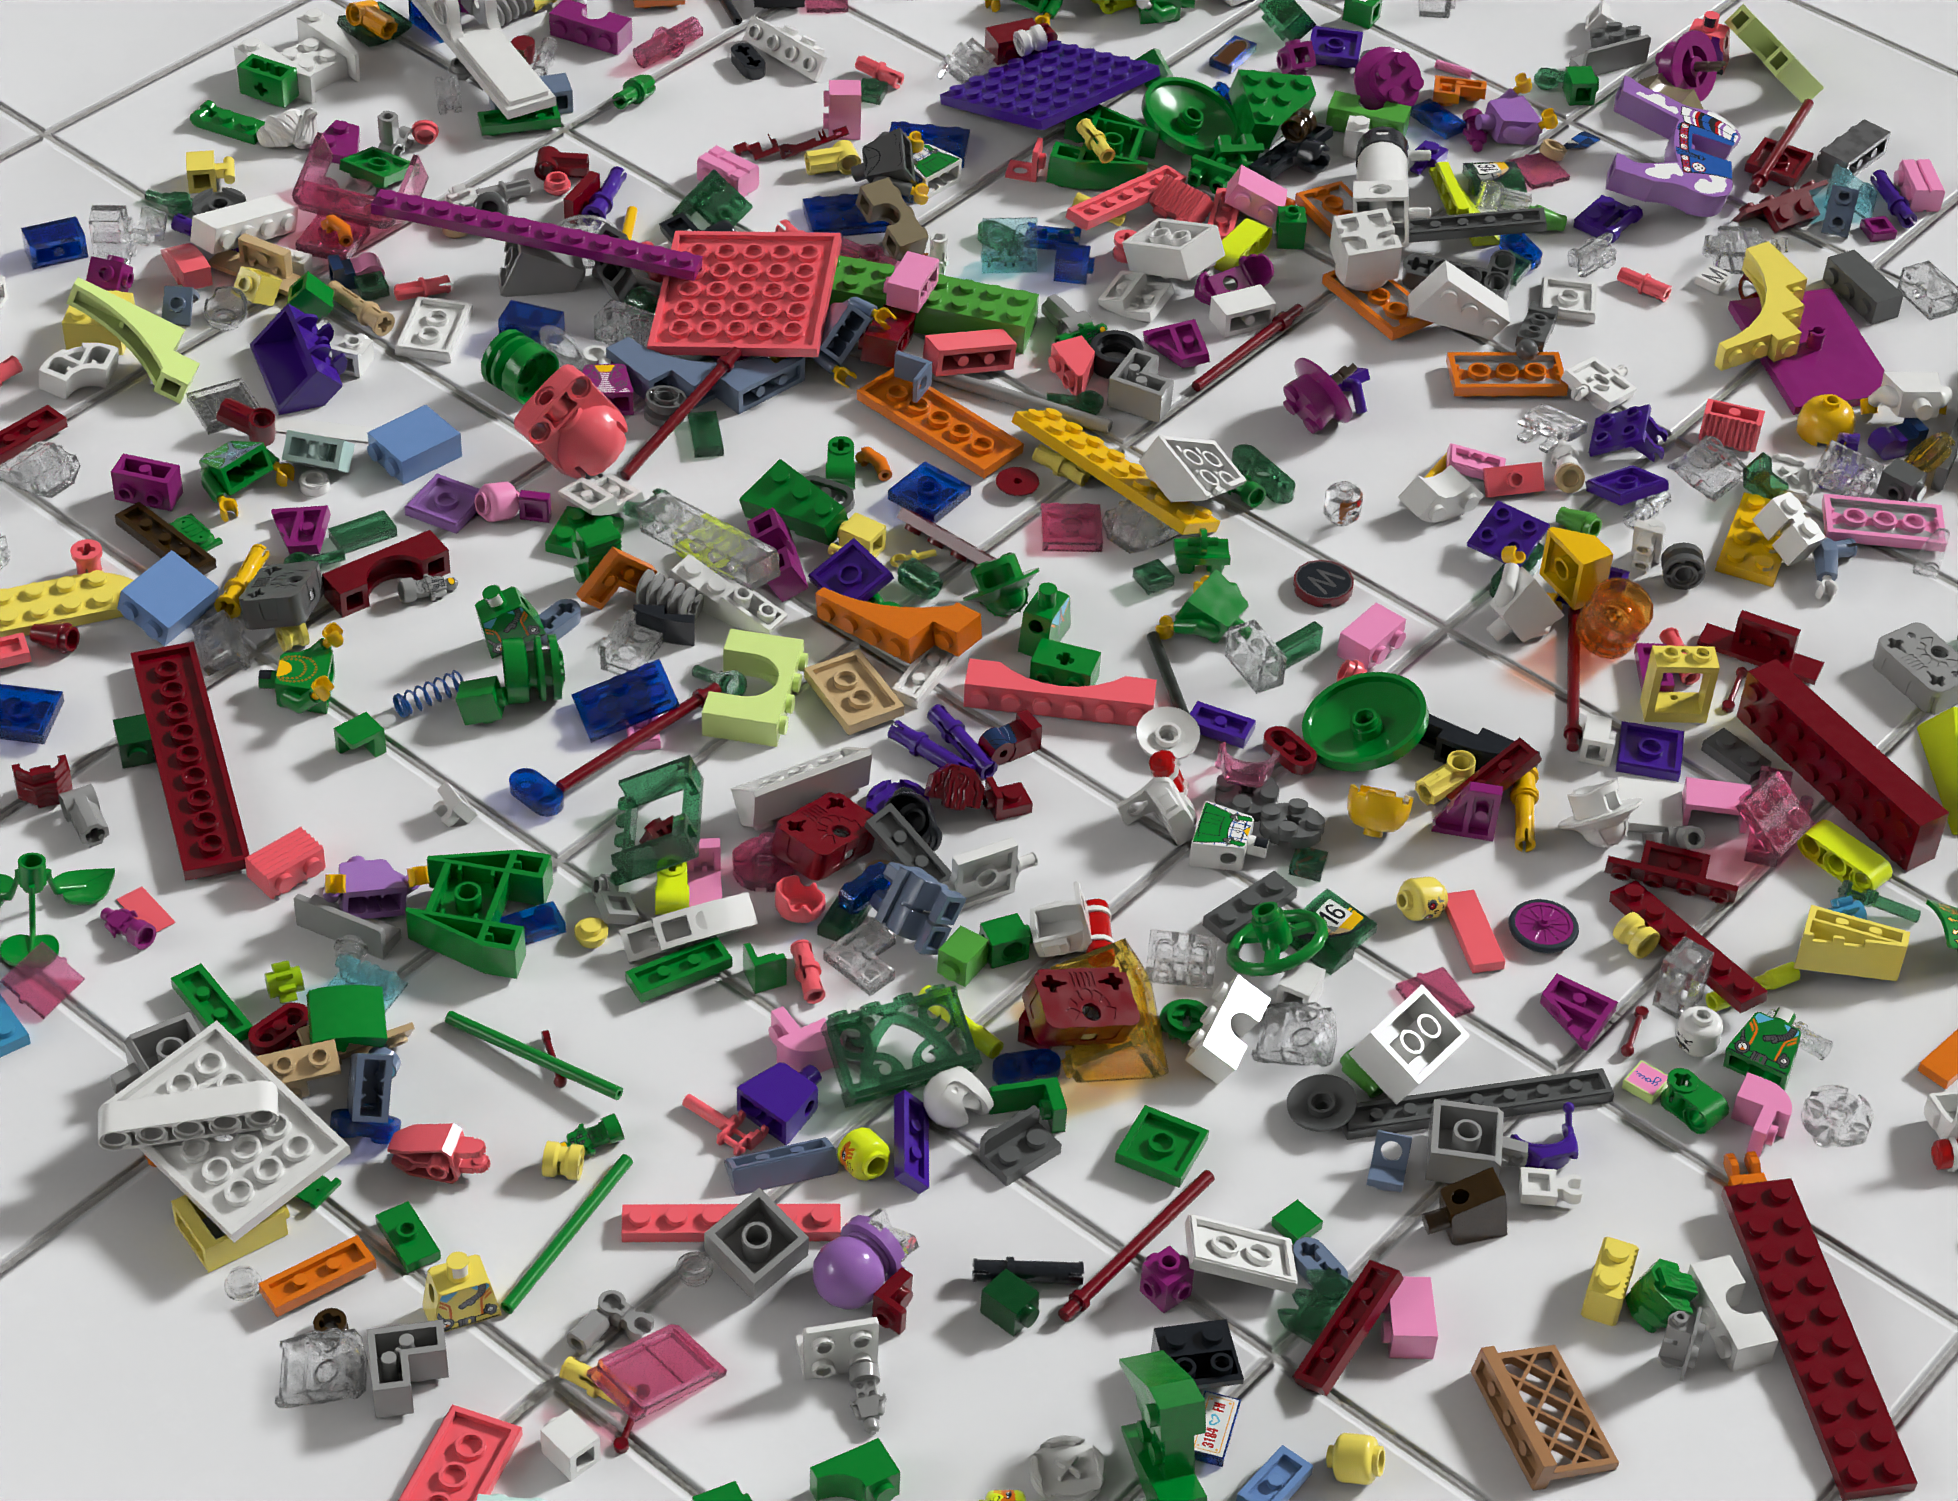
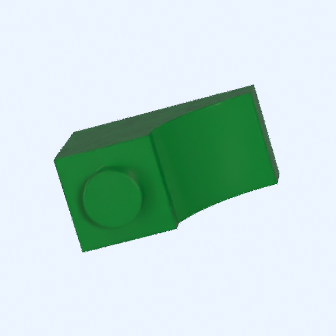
[810,1438,900,1501]

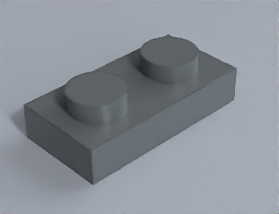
[1701,728,1772,784]

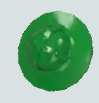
[963,552,1040,617]

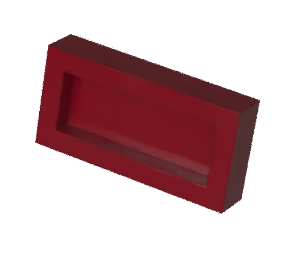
[563,171,600,224]

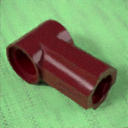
[534,146,589,181]
[216,398,275,446]

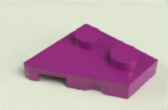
[309,120,360,165]
[1431,782,1503,841]
[1540,973,1618,1051]

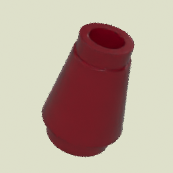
[29,623,80,654]

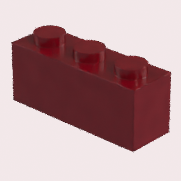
[858,304,916,368]

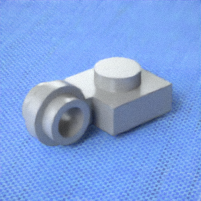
[592,874,639,925]

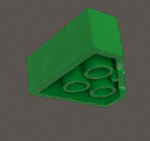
[1228,69,1316,149]

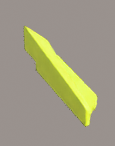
[1429,162,1502,246]
[1917,707,1958,835]

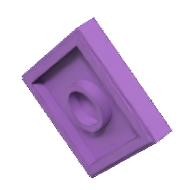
[405,474,479,534]

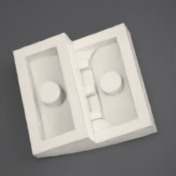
[1098,271,1174,322]
[558,473,645,515]

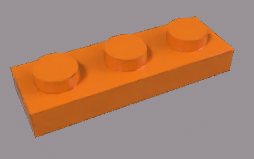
[258,1235,376,1317]

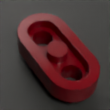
[1263,726,1317,775]
[248,1002,309,1056]

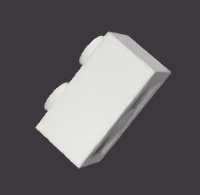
[280,246,313,276]

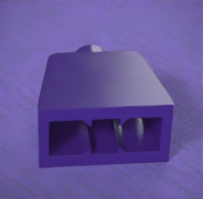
[737,1062,822,1145]

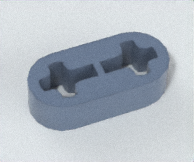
[539,599,581,645]
[1293,1237,1348,1299]

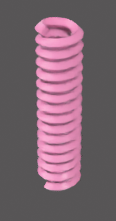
[1434,59,1472,79]

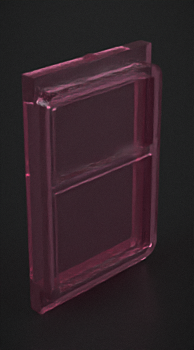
[586,1324,727,1422]

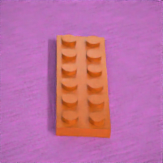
[857,368,1024,479]

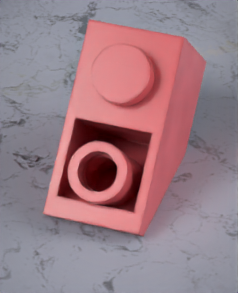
[1048,336,1095,399]

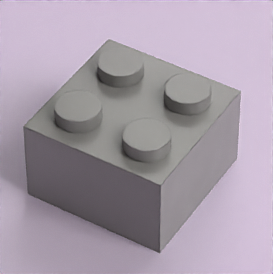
[704,1187,809,1301]

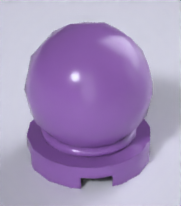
[813,1215,905,1310]

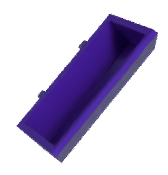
[250,303,348,415]

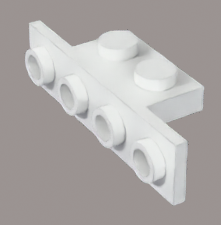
[743,15,827,82]

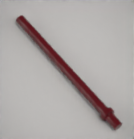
[1749,99,1814,193]
[620,347,742,480]
[1563,607,1583,752]
[556,682,722,793]
[1058,1170,1215,1322]

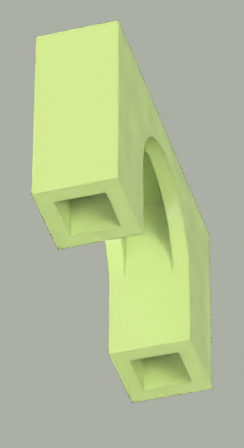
[1724,4,1824,103]
[702,629,808,747]

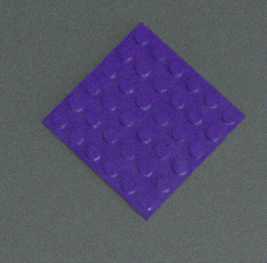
[940,40,1160,131]

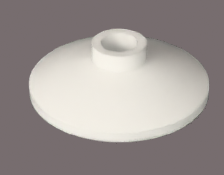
[1136,706,1200,760]

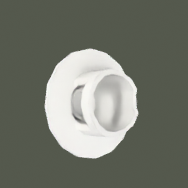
[1558,779,1643,848]

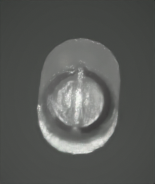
[539,325,590,371]

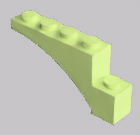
[66,277,200,404]

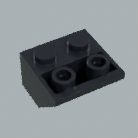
[1151,1319,1244,1390]

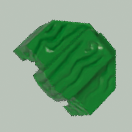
[1625,1259,1698,1334]

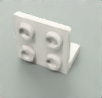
[795,1317,879,1380]

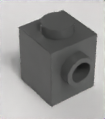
[1876,458,1928,502]

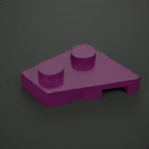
[1143,319,1210,368]
[271,505,331,556]

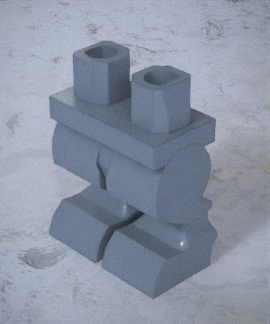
[869,862,967,955]

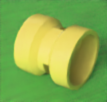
[1613,912,1660,959]
[542,1141,585,1181]

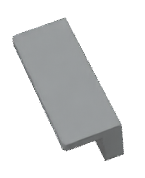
[1569,35,1651,76]
[293,894,402,960]

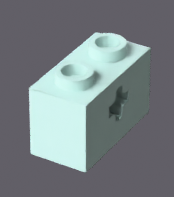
[282,430,355,473]

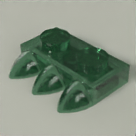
[1277,1267,1354,1345]

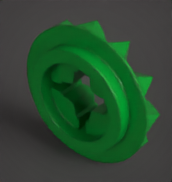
[1159,999,1208,1045]

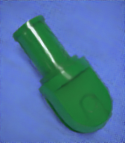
[612,75,656,109]

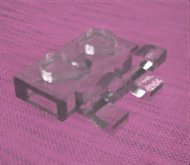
[1517,403,1588,454]

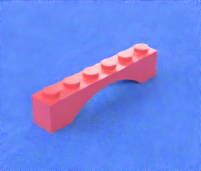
[963,658,1157,726]

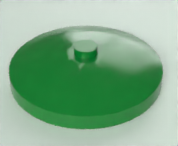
[1141,77,1241,159]
[1302,672,1429,772]

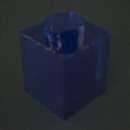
[1053,242,1095,285]

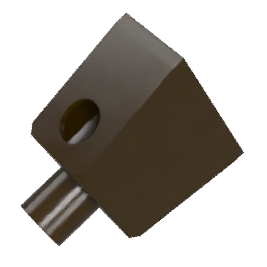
[1422,1167,1507,1246]

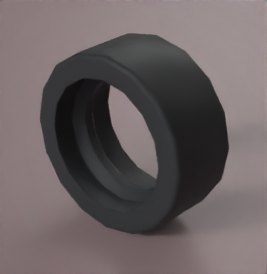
[1090,330,1144,379]

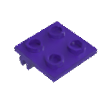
[1588,404,1668,462]
[1467,500,1550,567]

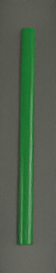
[445,1011,623,1101]
[500,1154,633,1314]

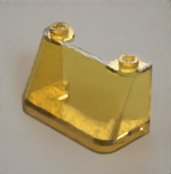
[1050,938,1169,1083]

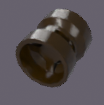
[1281,108,1317,144]

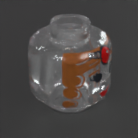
[1323,481,1363,526]

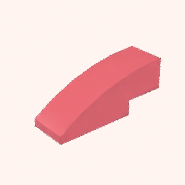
[161,243,213,289]

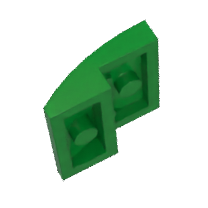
[306,985,388,1052]

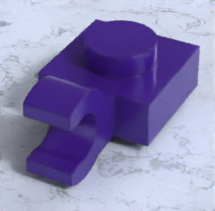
[1410,140,1449,175]

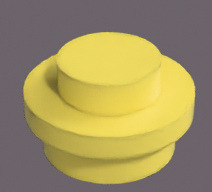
[574,917,608,949]

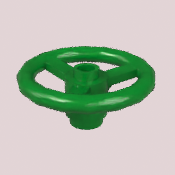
[1226,902,1329,977]

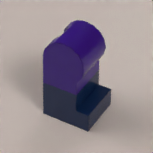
[1868,418,1929,460]

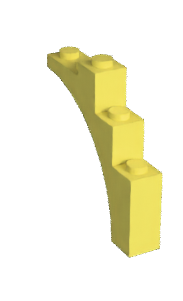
[1714,241,1808,371]

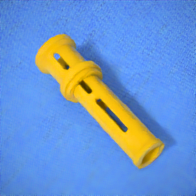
[214,544,270,619]
[1510,767,1539,852]

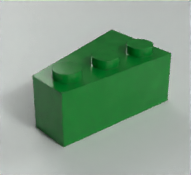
[739,459,848,546]

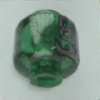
[624,286,660,328]

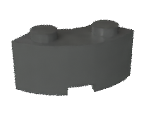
[595,223,639,306]

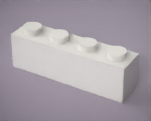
[190,194,299,254]

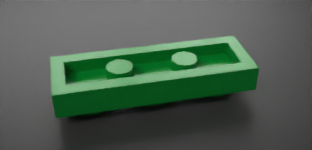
[477,104,561,136]
[625,936,733,1003]
[171,963,253,1042]

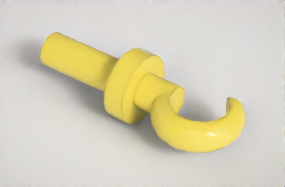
[890,549,937,567]

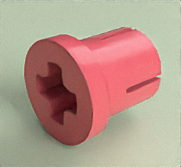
[70,539,103,574]

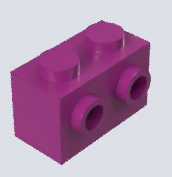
[111,453,183,511]

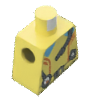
[422,1252,502,1332]

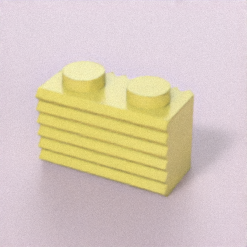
[1581,1237,1639,1326]

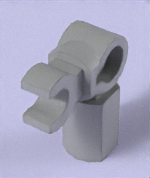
[377,111,414,157]
[1642,826,1706,849]
[566,1290,654,1355]

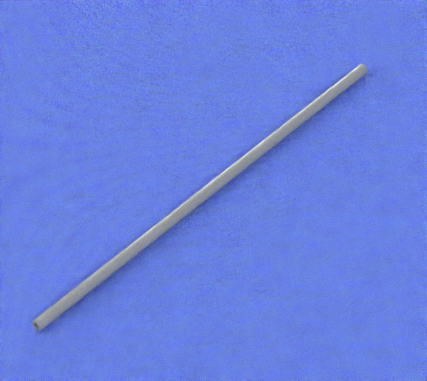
[592,265,1113,434]

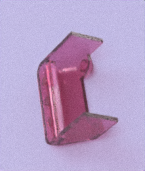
[292,132,429,229]

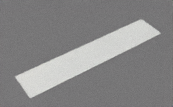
[275,416,375,442]

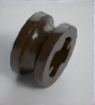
[313,1308,349,1345]

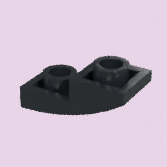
[633,604,695,646]

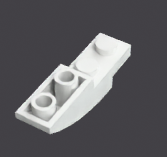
[669,554,788,634]
[619,892,758,964]

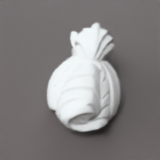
[256,107,319,149]

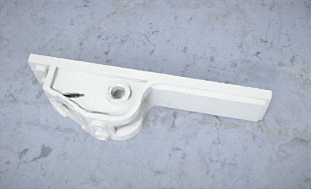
[411,0,556,119]

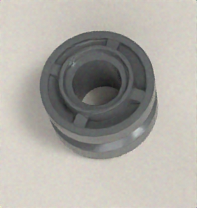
[644,385,686,427]
[1661,542,1706,590]

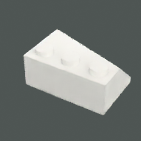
[1139,435,1247,502]

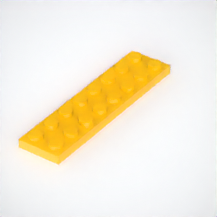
[1011,408,1221,535]

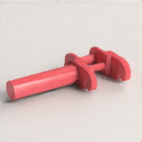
[682,1094,769,1156]

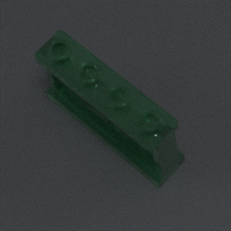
[821,984,983,1108]

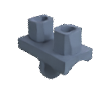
[1821,185,1860,238]

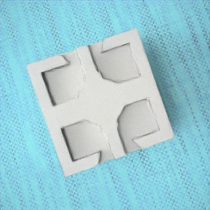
[1329,208,1402,291]

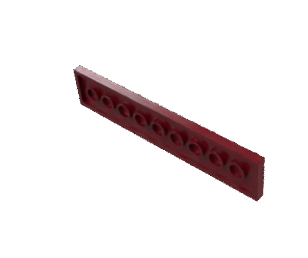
[130,641,250,881]
[1721,1178,1918,1501]

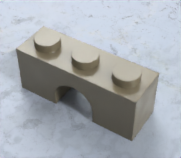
[856,177,929,264]

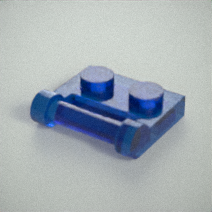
[1023,222,1082,252]

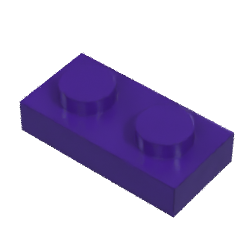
[1190,701,1256,749]

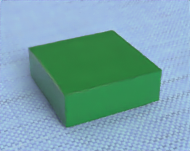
[1271,1199,1323,1245]

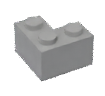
[1107,347,1174,423]
[366,1319,449,1418]

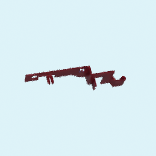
[733,126,849,161]

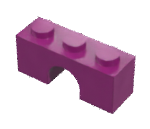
[549,0,633,56]
[747,507,808,602]

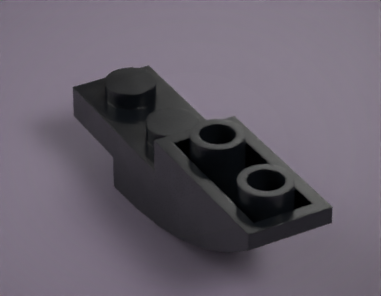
[1419,714,1540,772]

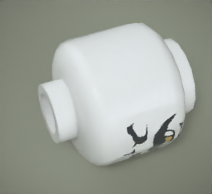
[1675,1006,1723,1057]

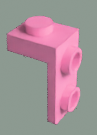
[687,838,722,907]

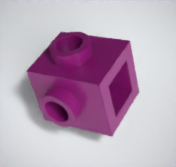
[1276,39,1316,76]
[86,254,134,292]
[1139,1245,1194,1313]

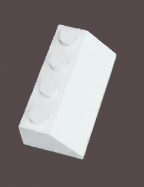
[730,747,872,830]

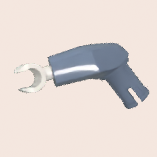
[1812,537,1857,602]

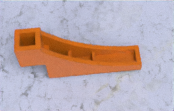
[815,587,982,664]

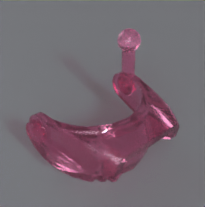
[1215,742,1280,788]

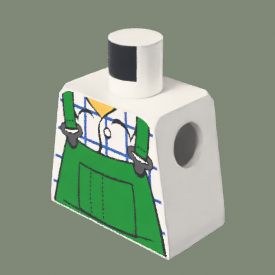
[913,144,962,199]
[1189,801,1270,871]

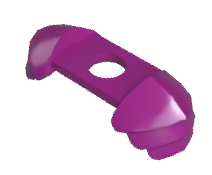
[1194,253,1274,305]

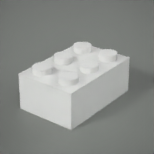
[1122,218,1225,281]
[1348,985,1470,1105]

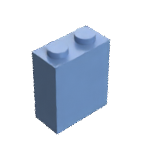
[367,405,462,485]
[117,550,219,646]

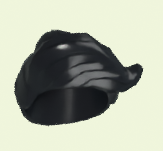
[885,787,942,851]

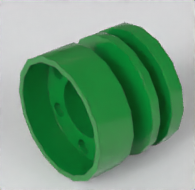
[481,329,559,405]
[501,634,565,705]

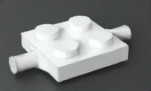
[1561,356,1637,412]
[942,837,1038,910]

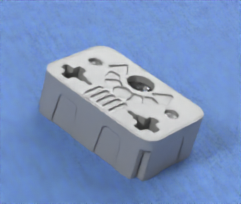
[1872,622,1958,715]

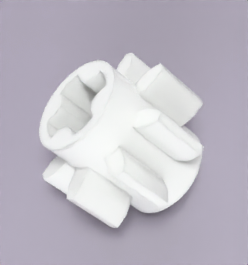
[445,183,478,207]

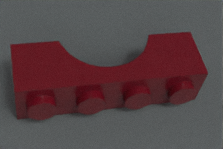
[322,530,450,618]

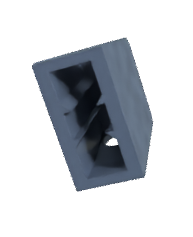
[347,1053,394,1123]

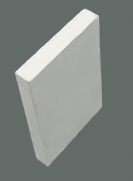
[394,296,473,363]
[1185,1214,1298,1294]

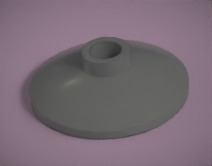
[1287,1074,1357,1132]

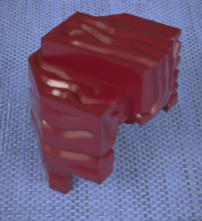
[12,754,73,808]
[924,763,985,811]

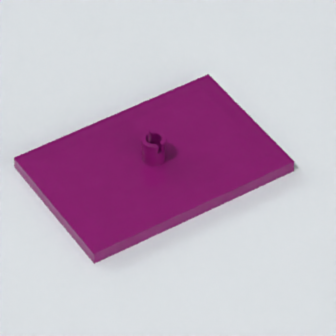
[1728,288,1885,415]

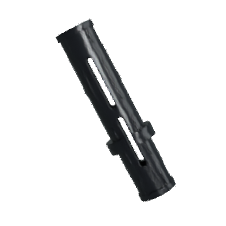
[972,1257,1084,1285]

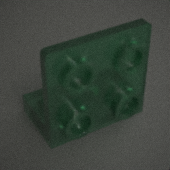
[672,169,753,227]

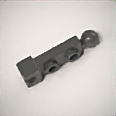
[1515,301,1559,361]

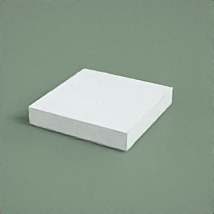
[1540,276,1597,323]
[1617,777,1683,833]

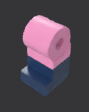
[327,252,385,290]

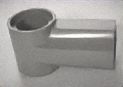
[1041,294,1092,335]
[58,784,109,847]

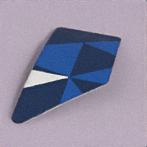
[1563,131,1601,149]

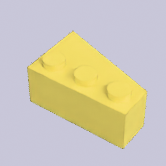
[1794,905,1910,981]

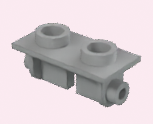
[1658,1307,1706,1381]

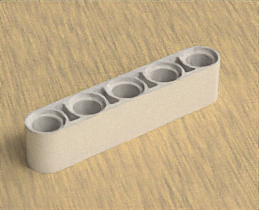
[98,1080,278,1151]

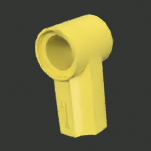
[804,140,861,175]
[1415,750,1476,806]

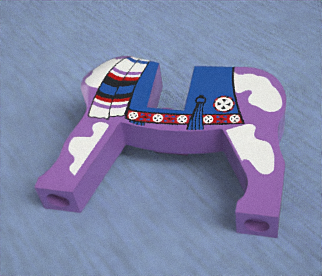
[1605,76,1741,217]

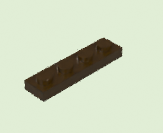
[115,502,217,575]

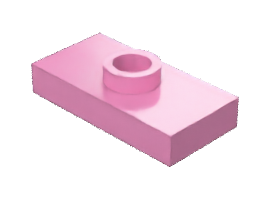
[1446,443,1506,480]

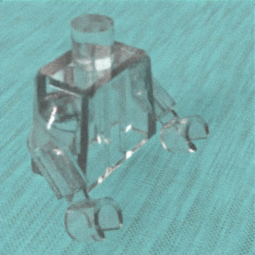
[1702,221,1788,274]

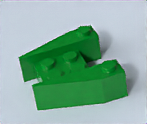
[1046,104,1159,190]
[405,850,553,979]
[1119,1350,1207,1501]

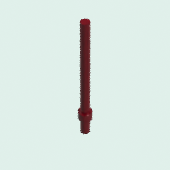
[1192,304,1304,392]

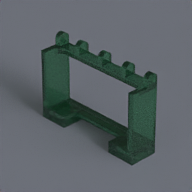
[610,755,704,886]

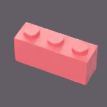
[922,328,1017,377]

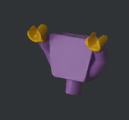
[1475,72,1558,145]
[323,856,430,919]

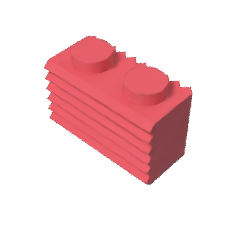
[1148,174,1214,223]
[1698,398,1765,453]
[245,826,326,899]

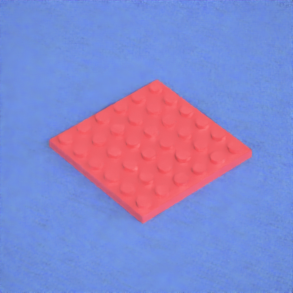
[647,231,842,357]

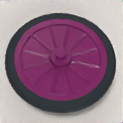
[1508,899,1579,953]

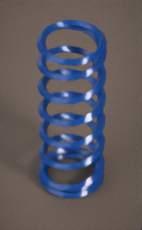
[393,670,464,718]

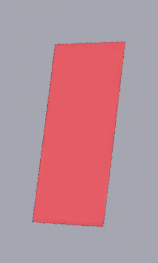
[116,886,176,933]

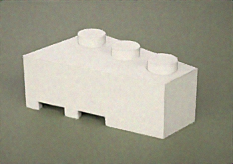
[1408,260,1510,340]

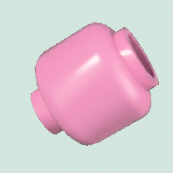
[474,482,520,522]

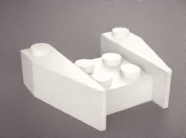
[233,7,360,103]

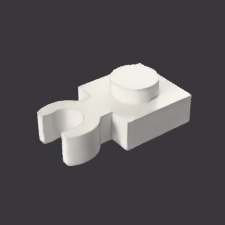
[1518,1167,1583,1206]

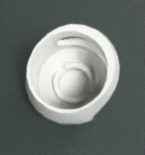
[923,1066,994,1128]

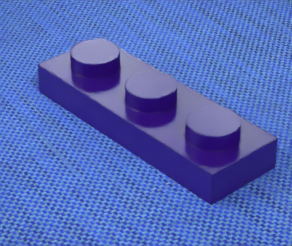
[894,1090,929,1194]

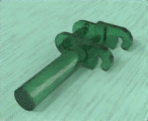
[1837,880,1921,923]

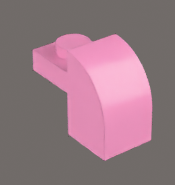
[768,1006,843,1073]
[1731,1072,1792,1157]

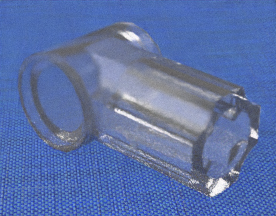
[1475,180,1532,212]

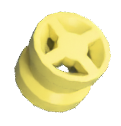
[275,623,310,652]

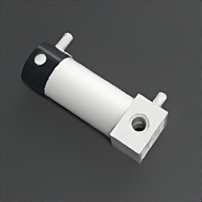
[1353,126,1431,247]

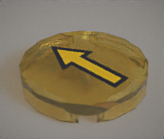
[1904,432,1955,473]

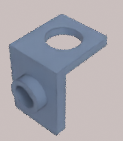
[162,285,200,326]
[894,351,932,403]
[1366,1130,1412,1192]

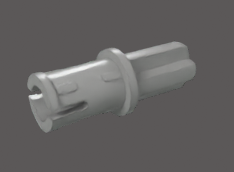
[476,178,531,202]

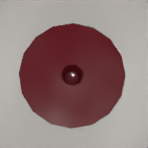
[996,467,1040,496]

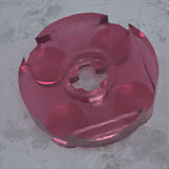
[732,832,796,892]

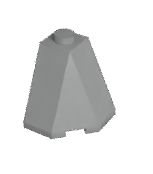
[498,242,586,297]

